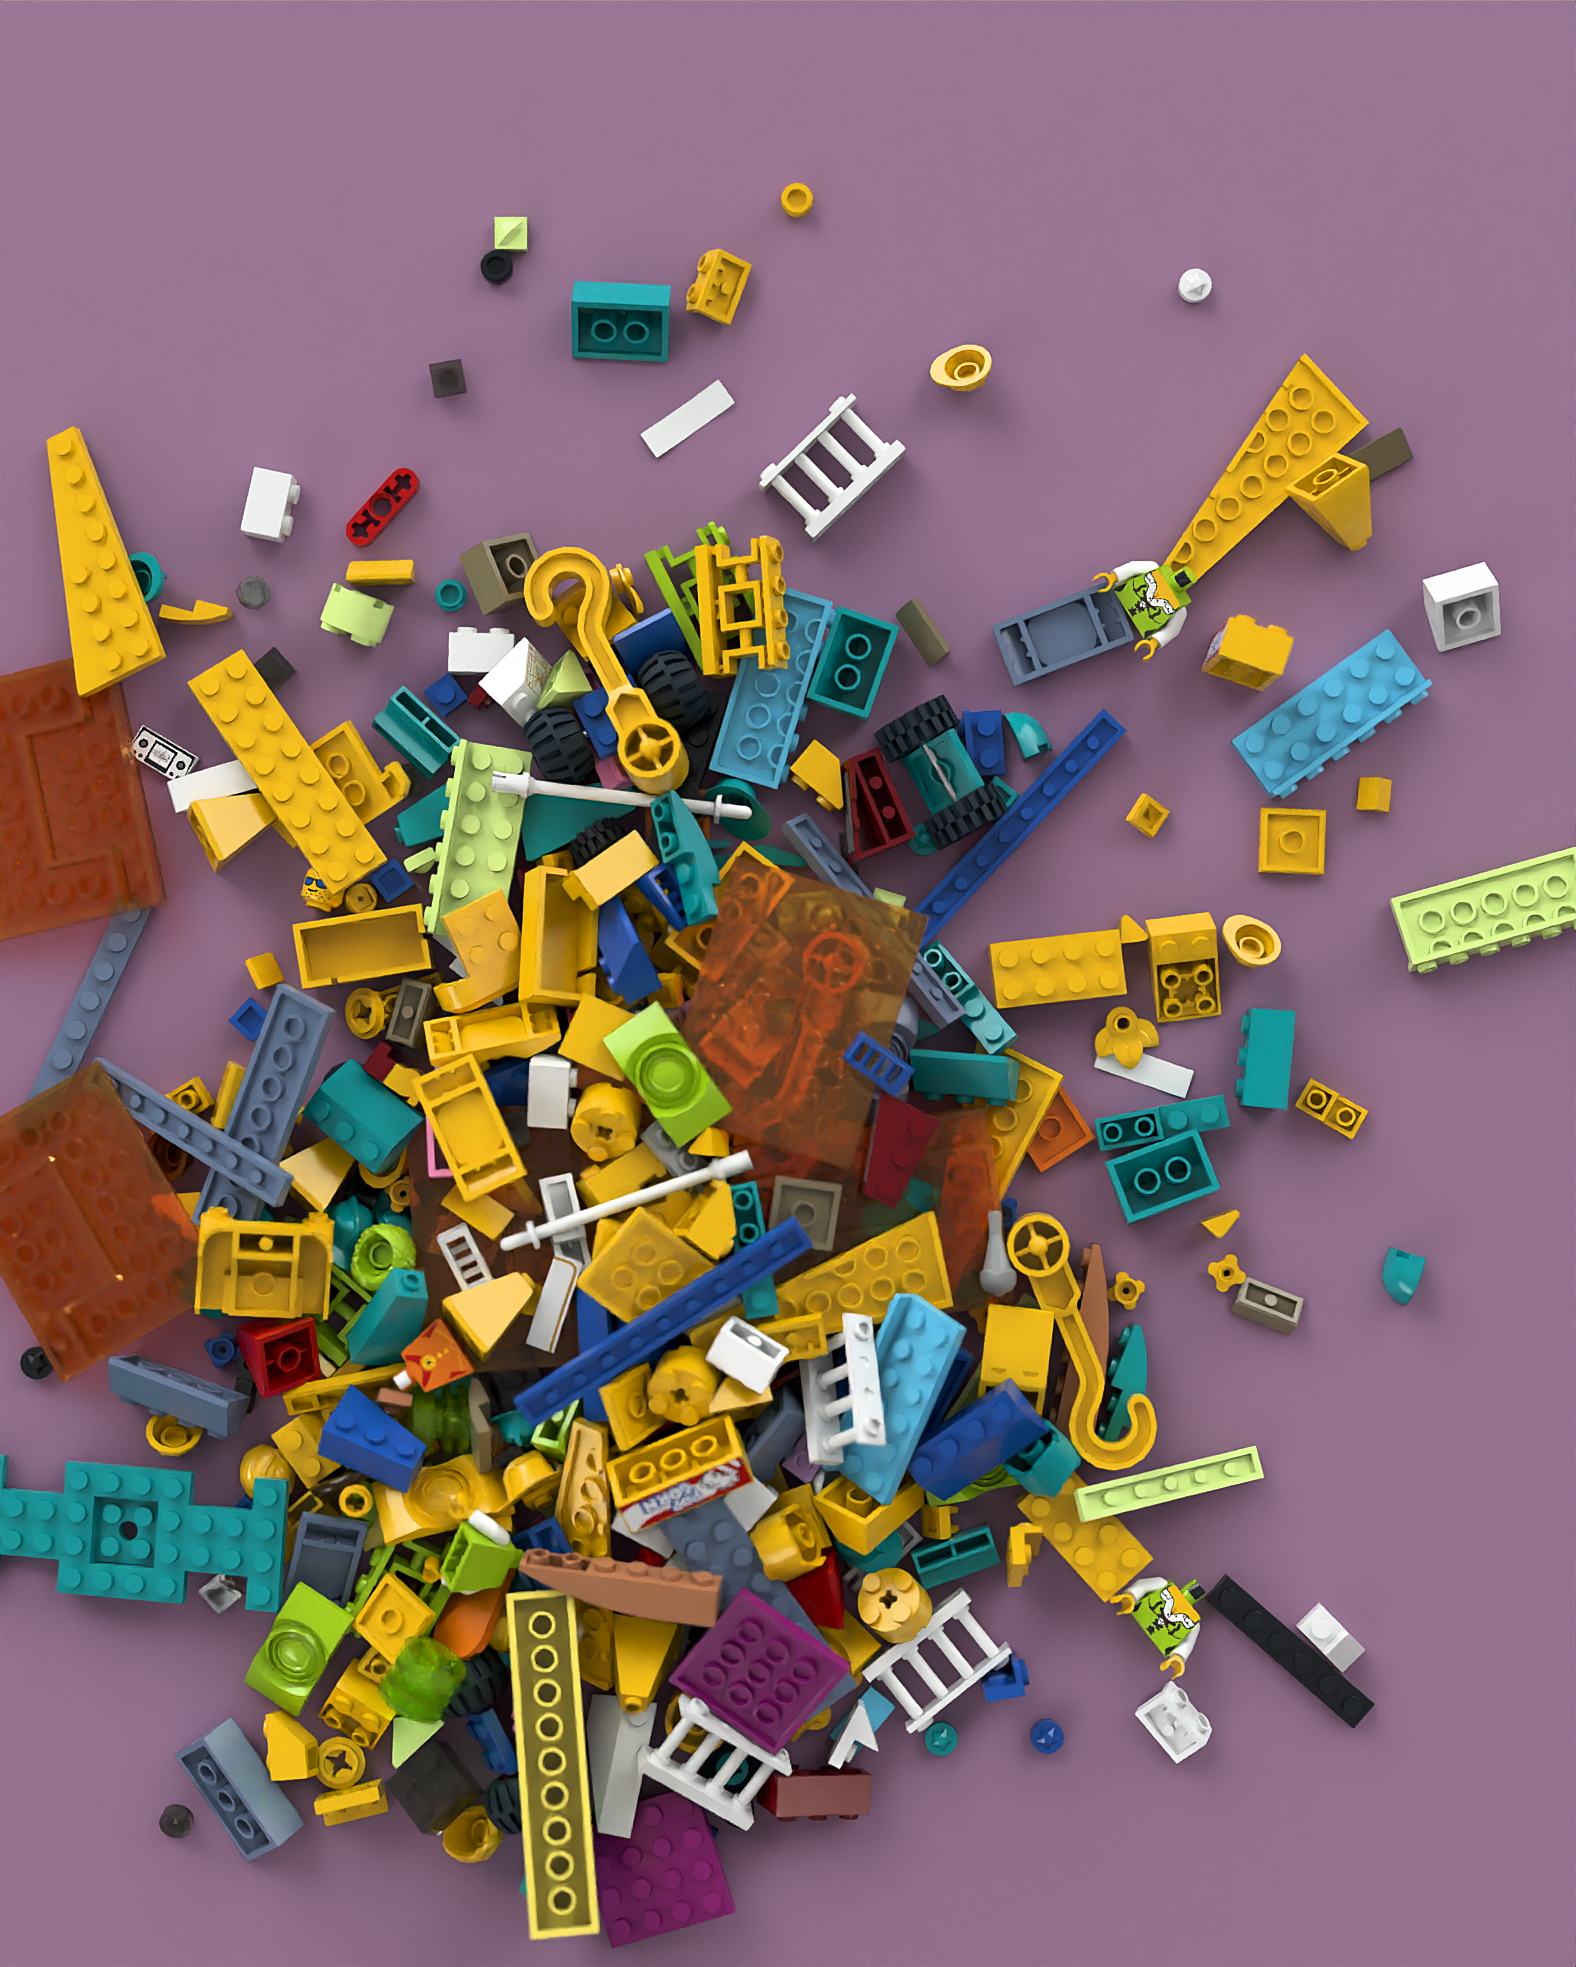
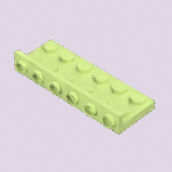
[423,739,533,937]
[1390,847,1576,974]

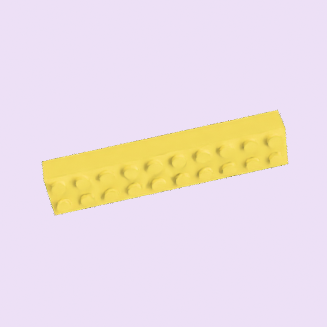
[506,1589,599,1939]

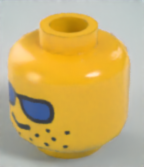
[301,868,345,913]

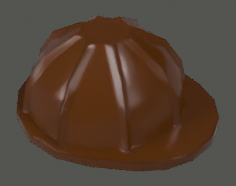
[143,1132,195,1181]

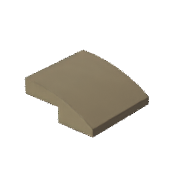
[469,1377,492,1474]

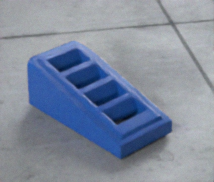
[635,862,688,932]
[842,1030,915,1097]

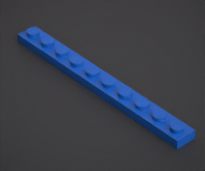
[898,708,1127,952]
[513,1216,814,1429]

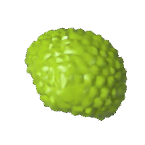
[351,1223,416,1291]

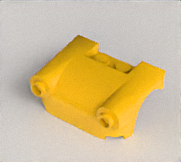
[194,1207,334,1320]

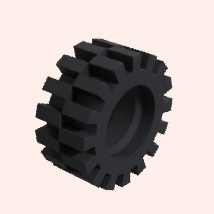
[568,817,628,868]

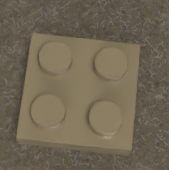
[767,1175,842,1251]

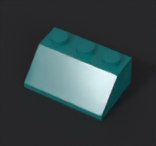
[571,281,671,362]
[806,605,900,723]
[1234,1008,1296,1109]
[910,1049,1020,1107]
[301,1059,426,1174]
[1105,1128,1221,1226]

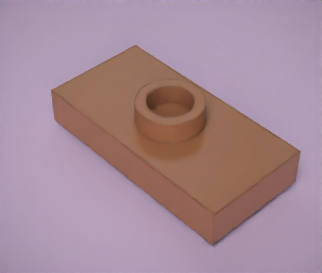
[374,1388,413,1418]

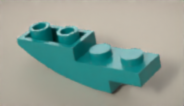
[650,790,721,926]
[920,939,1019,1056]
[1094,1094,1230,1151]
[730,1181,779,1320]
[1095,1322,1147,1442]

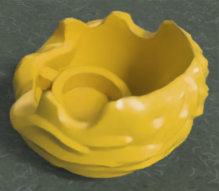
[240,1444,295,1499]
[442,1804,503,1863]

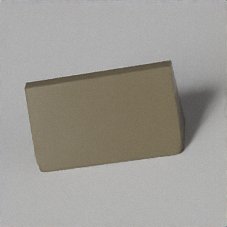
[1346,426,1413,481]
[895,597,951,666]
[385,977,438,1049]
[1230,1276,1304,1335]

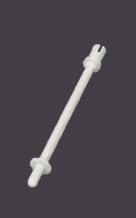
[491,771,752,824]
[500,1149,754,1251]

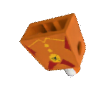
[393,1317,478,1393]

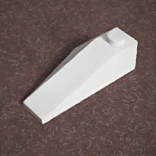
[586,1694,657,1839]

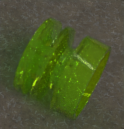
[406,1384,470,1454]
[378,1635,467,1725]

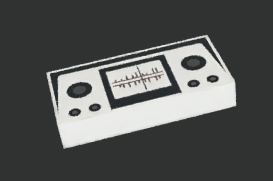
[126,725,200,780]

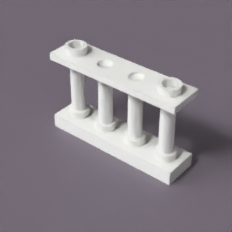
[759,394,906,543]
[799,1313,886,1466]
[861,1586,1012,1734]
[637,1694,792,1831]

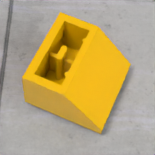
[317,1657,402,1751]

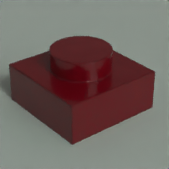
[467,685,495,711]

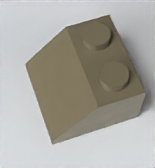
[459,532,539,616]

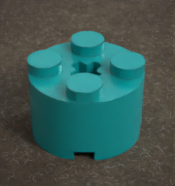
[1002,1418,1081,1497]

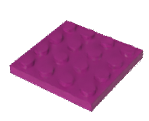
[668,1587,851,1756]
[590,1790,736,1948]

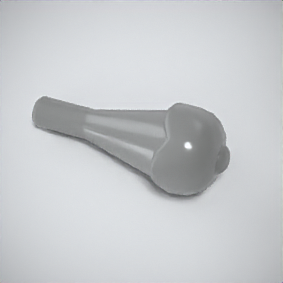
[979,1211,1017,1297]

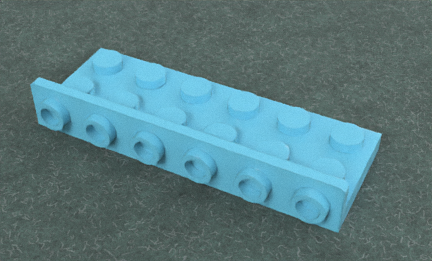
[709,588,837,789]
[1230,629,1433,799]
[822,1294,967,1504]

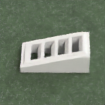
[437,1222,494,1291]

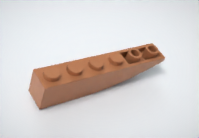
[1047,1242,1109,1439]
[519,1548,722,1628]

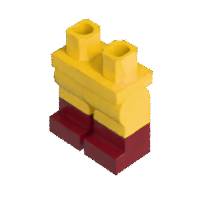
[362,1041,425,1108]

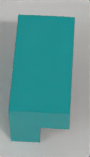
[371,685,461,780]
[910,1522,1001,1590]

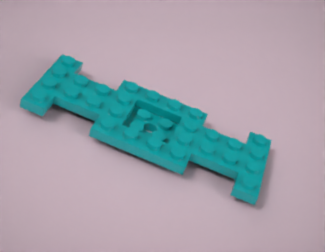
[0,1454,290,1613]

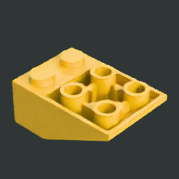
[1145,912,1221,1023]
[977,1303,1055,1417]

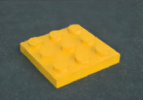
[576,1206,716,1324]

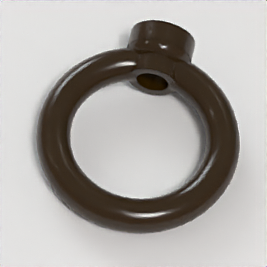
[311,1465,370,1497]

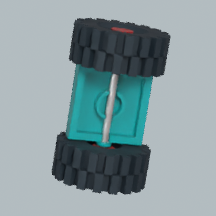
[873,695,1009,851]

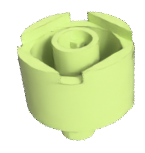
[320,583,395,647]

